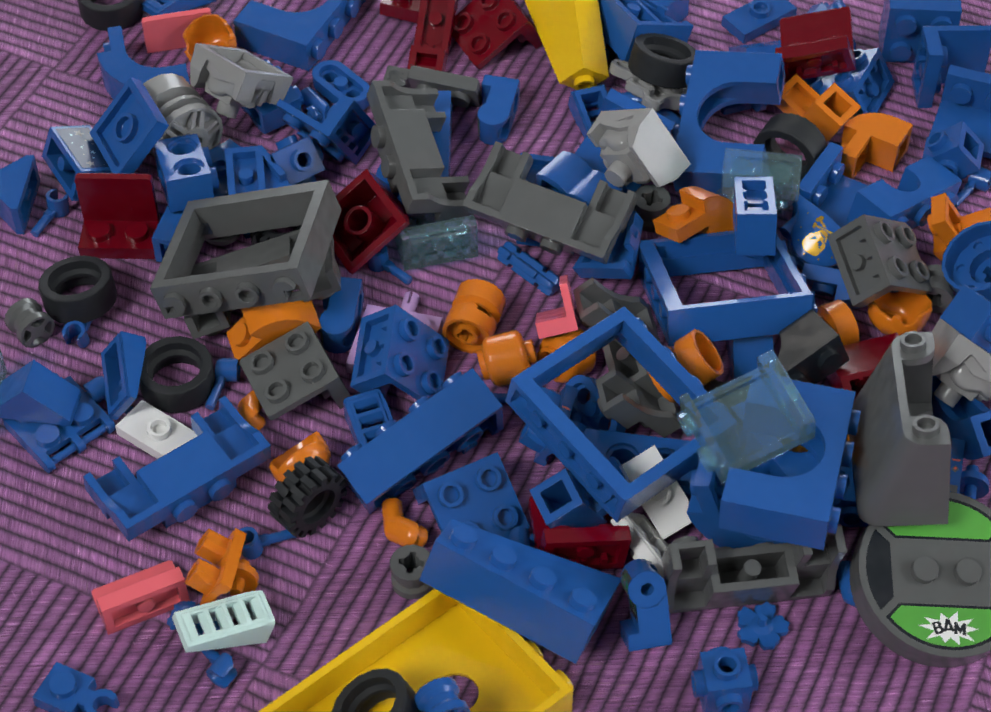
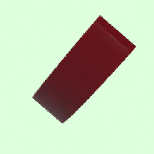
[407,0,457,72]

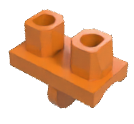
[185,528,259,605]

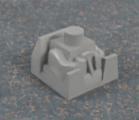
[190,43,294,119]
[587,108,691,187]
[932,318,991,408]

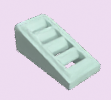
[172,590,275,653]

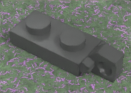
[383,65,482,108]

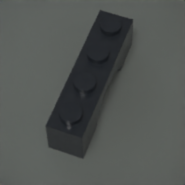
[684,309,850,445]

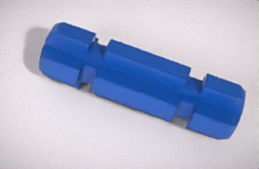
[497,241,560,296]

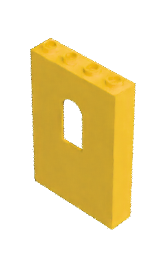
[258,589,574,712]

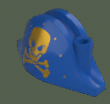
[780,193,841,270]

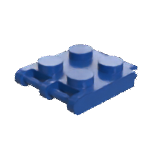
[3,373,116,473]

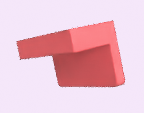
[141,8,211,54]
[535,275,578,339]
[91,560,190,635]

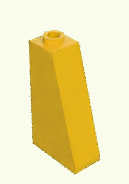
[524,0,609,90]

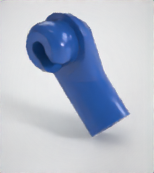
[301,87,330,124]

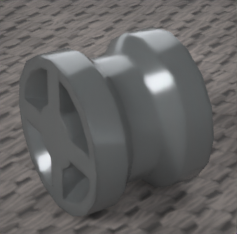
[633,184,671,232]
[927,264,955,313]
[4,298,55,348]
[390,545,432,599]

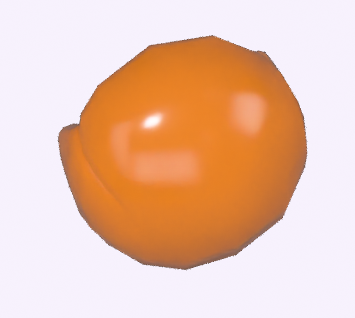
[183,14,237,63]
[868,291,933,336]
[269,431,331,482]

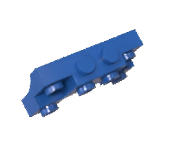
[83,396,271,542]

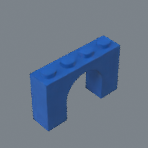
[233,0,366,72]
[673,50,786,195]
[718,372,861,550]

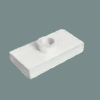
[115,400,197,459]
[622,445,692,540]
[610,512,668,578]

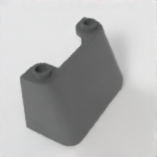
[849,331,951,526]

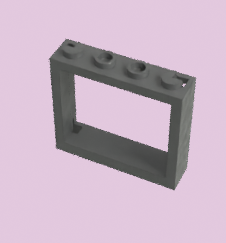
[150,179,341,319]

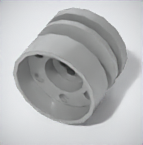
[144,73,223,157]

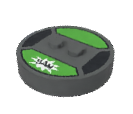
[850,491,991,668]

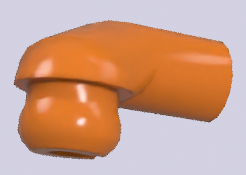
[237,390,266,430]
[382,498,428,547]

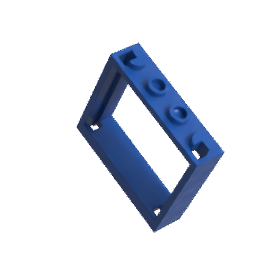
[638,230,818,347]
[505,306,737,523]

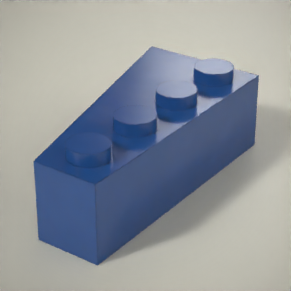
[337,368,504,514]
[419,519,621,664]

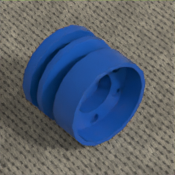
[941,221,991,301]

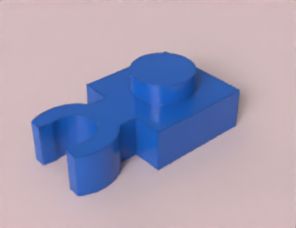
[32,662,120,712]

